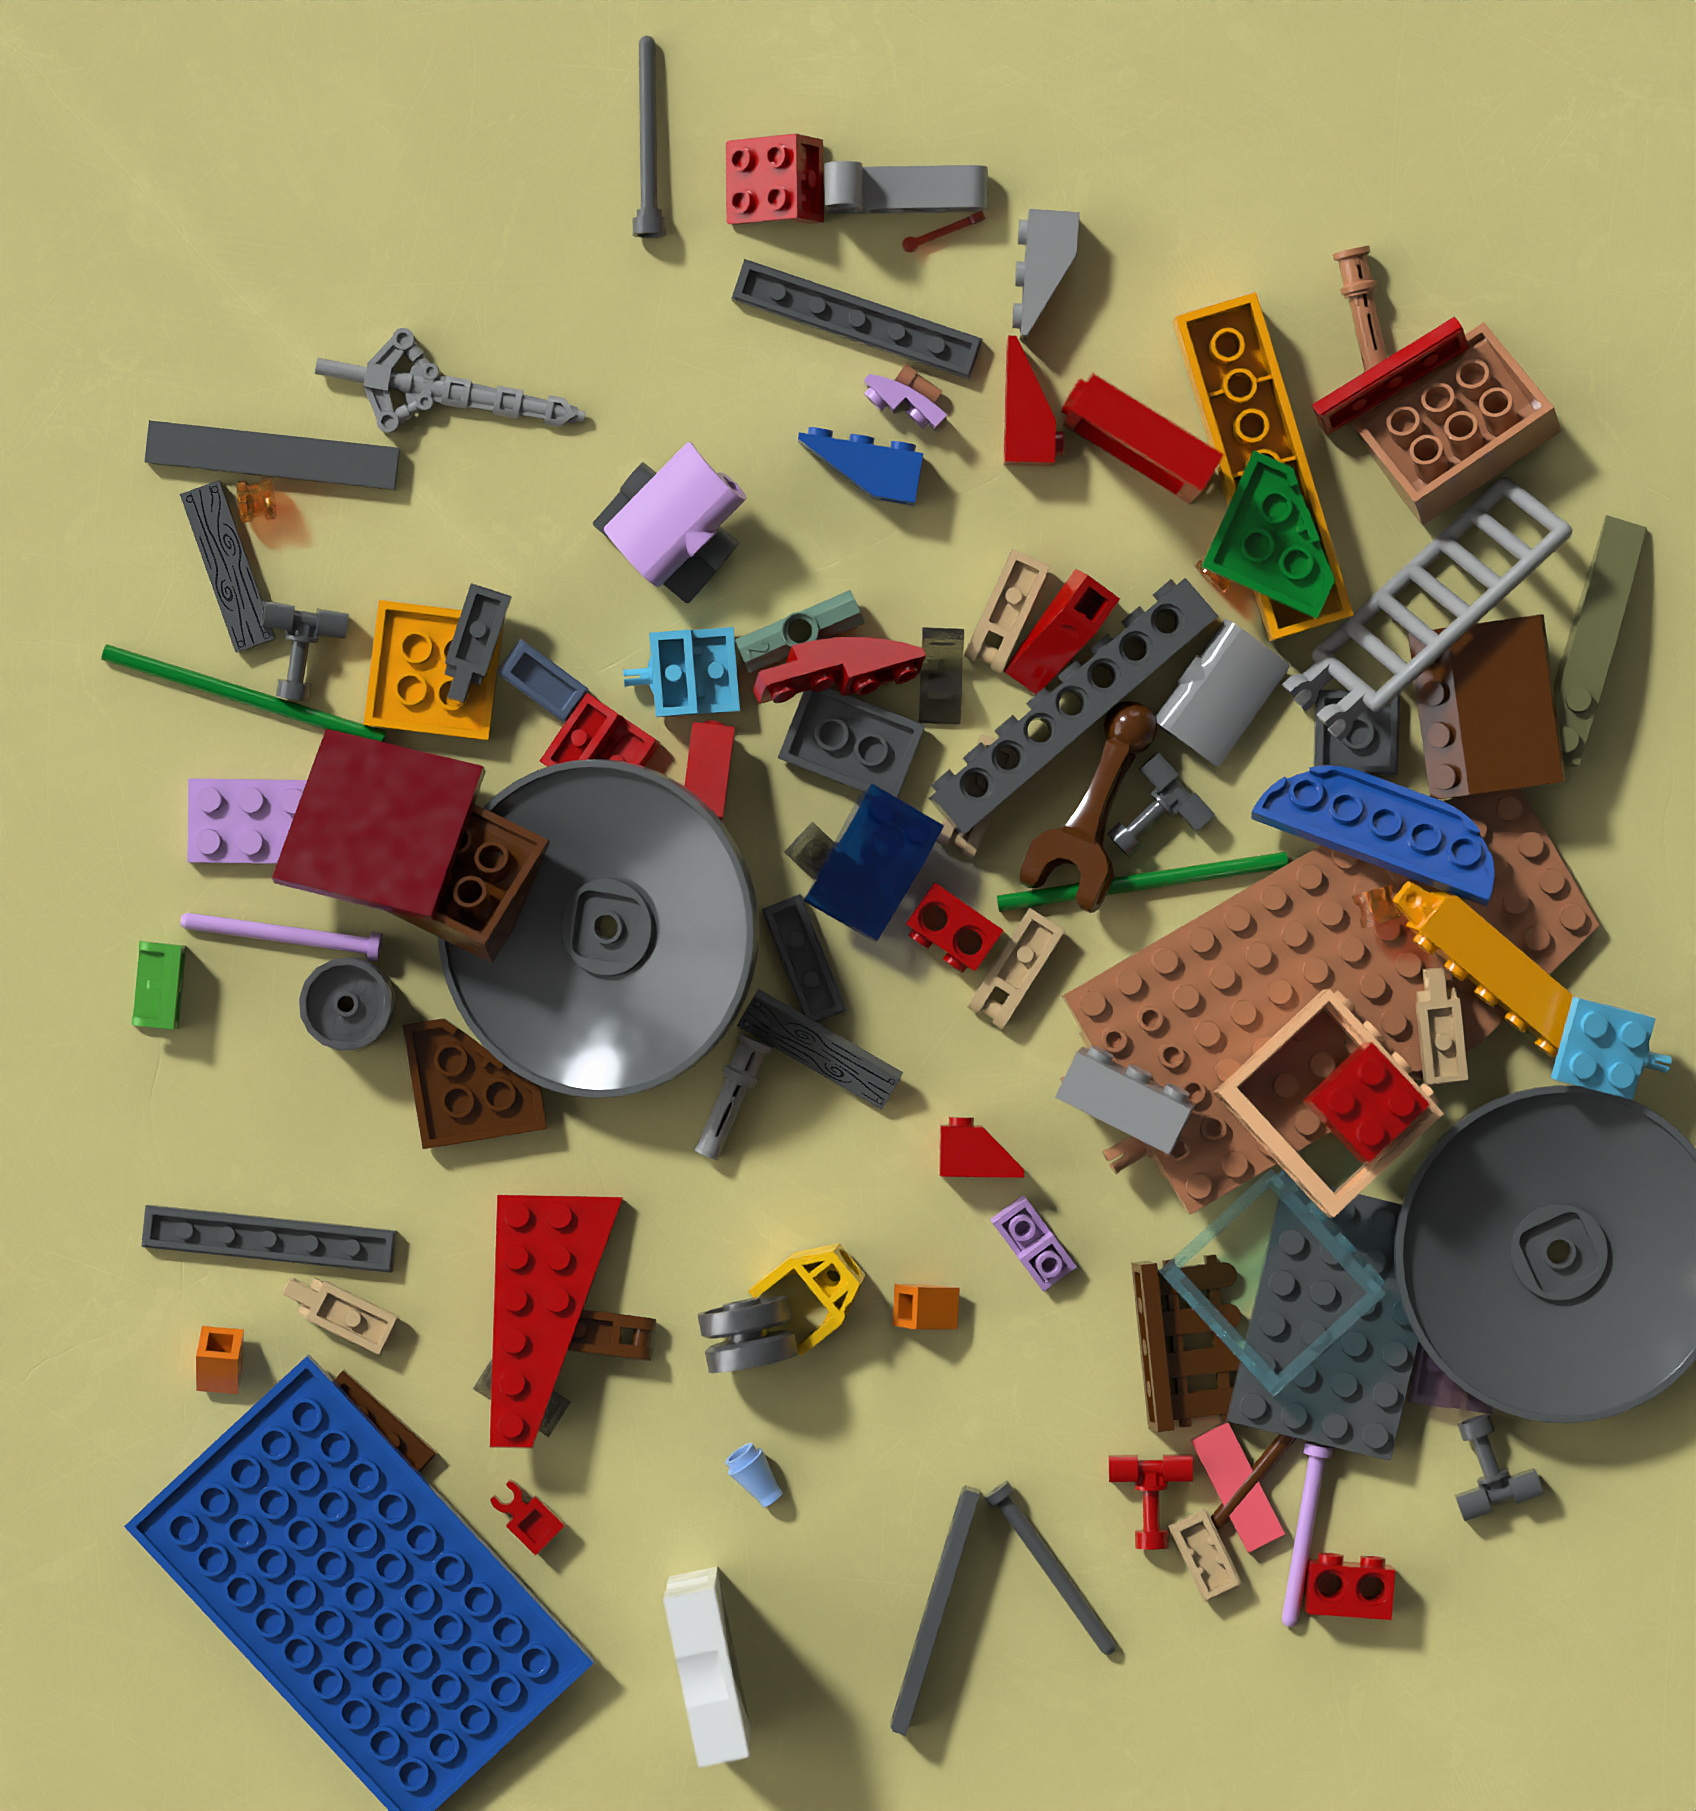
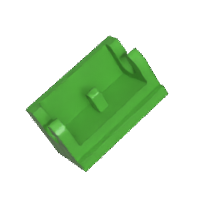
[131,941,187,1030]

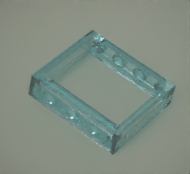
[1158,1169,1386,1397]

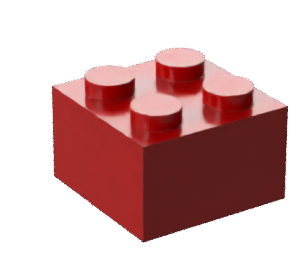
[1303,1042,1430,1163]

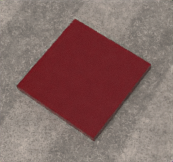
[272,729,486,922]

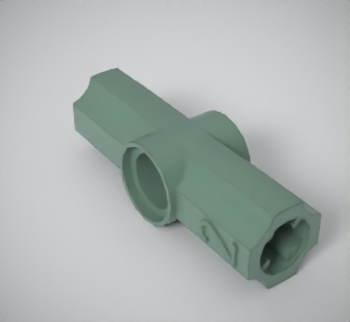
[735,590,865,673]

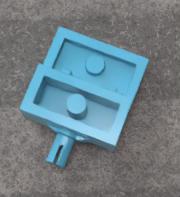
[623,627,740,718]
[1551,996,1672,1100]

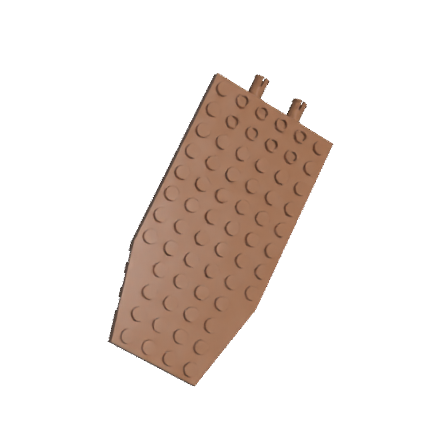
[1060,788,1599,1215]

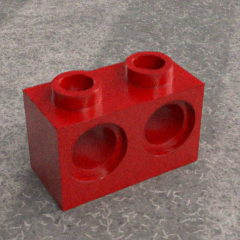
[905,882,1004,973]
[1304,1553,1395,1620]

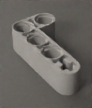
[824,161,988,214]

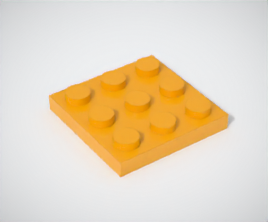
[363,600,504,741]

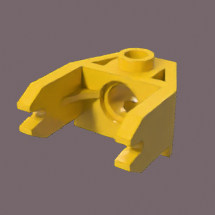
[748,1243,866,1356]

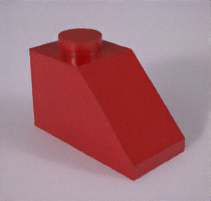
[939,1117,1024,1178]

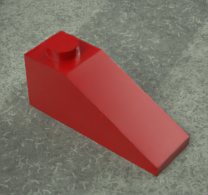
[1003,335,1064,466]

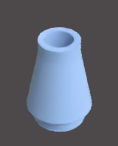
[725,1443,783,1507]

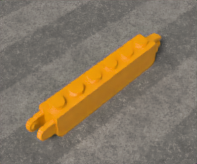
[1392,881,1640,1089]

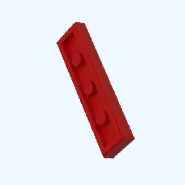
[1312,316,1469,435]

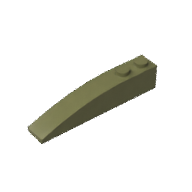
[1554,515,1647,767]

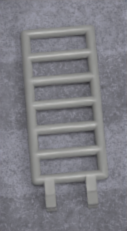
[1282,477,1573,742]

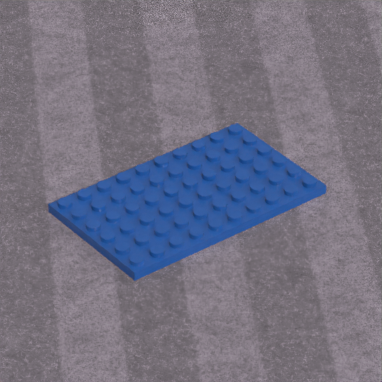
[124,1354,595,1811]

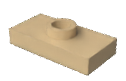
[1168,1508,1242,1603]

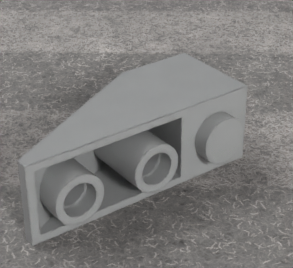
[1012,209,1079,340]

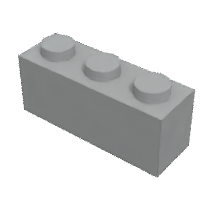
[1055,1045,1196,1154]

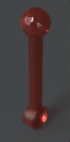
[902,211,986,253]

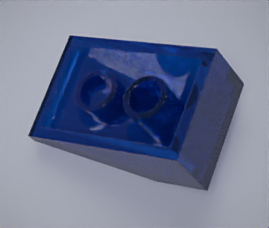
[803,784,944,943]

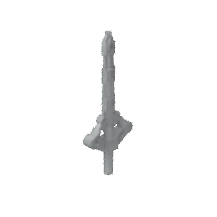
[315,328,586,434]

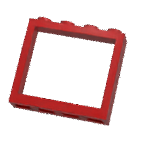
[1060,373,1224,504]

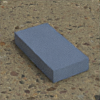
[496,639,588,722]

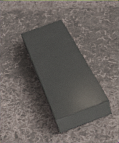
[762,894,847,1022]

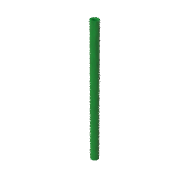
[101,644,386,742]
[997,852,1288,912]

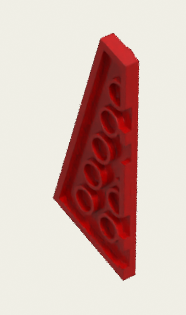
[490,1195,623,1449]

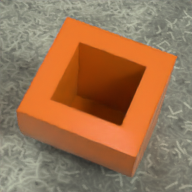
[892,1284,960,1330]
[196,1326,244,1394]

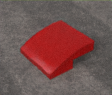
[540,692,661,767]

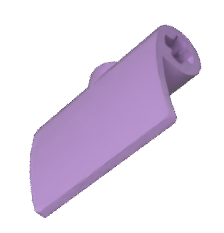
[604,442,747,587]

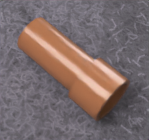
[894,364,942,403]

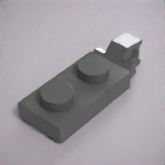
[444,583,512,704]

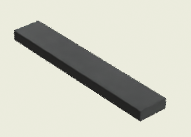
[731,259,983,380]
[144,420,400,490]
[141,1205,397,1273]
[890,1485,980,1736]

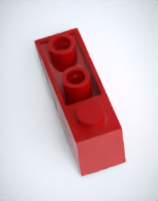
[1003,569,1121,695]

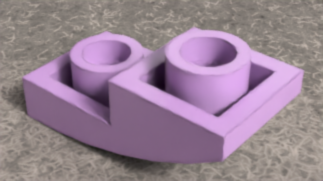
[863,374,947,431]
[990,1195,1077,1292]

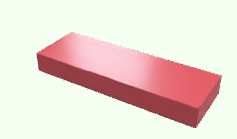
[1190,1422,1285,1553]

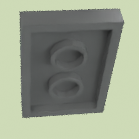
[778,688,925,804]

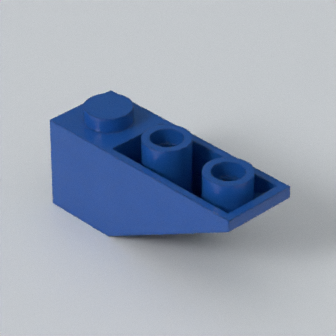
[798,427,923,506]

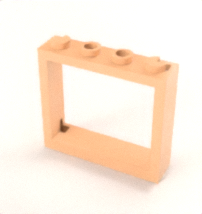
[1213,989,1444,1218]

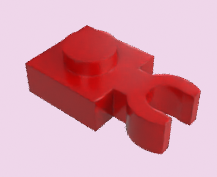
[490,1479,566,1556]

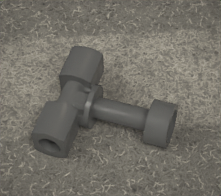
[260,600,349,701]
[1107,752,1215,858]
[1455,1414,1544,1521]

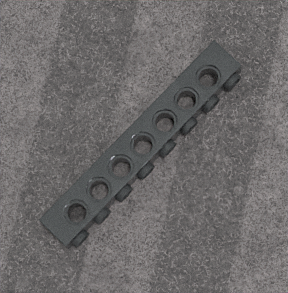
[928,577,1218,836]

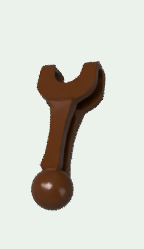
[1019,701,1157,913]

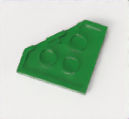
[1201,451,1335,619]

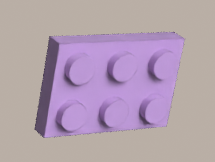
[187,778,307,864]

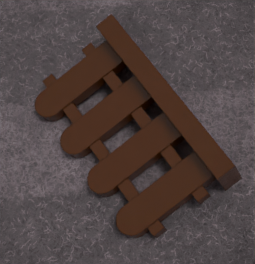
[1131,1254,1242,1432]

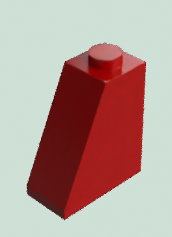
[684,720,735,824]

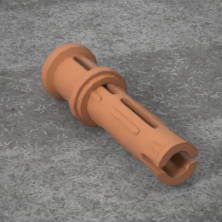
[1333,246,1387,372]

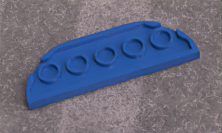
[1251,765,1494,907]

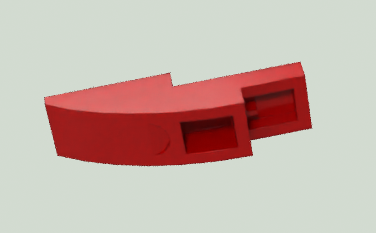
[753,637,926,705]

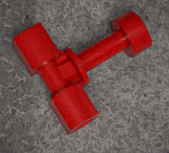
[1109,1454,1193,1550]

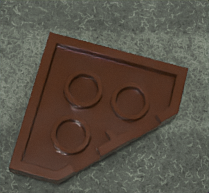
[403,1018,548,1149]

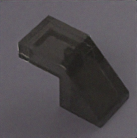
[918,627,964,725]

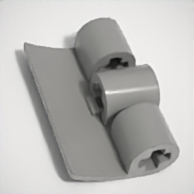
[1155,619,1290,767]

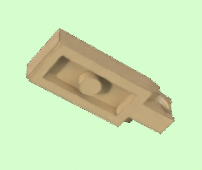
[1415,967,1469,1086]
[282,1277,400,1355]

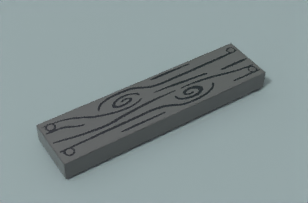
[180,480,276,653]
[737,989,903,1110]

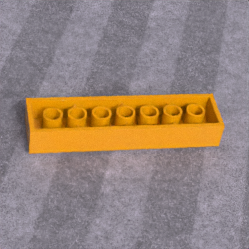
[1172,292,1354,642]

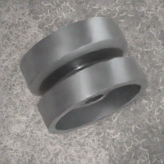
[299,958,396,1050]
[697,1296,798,1373]

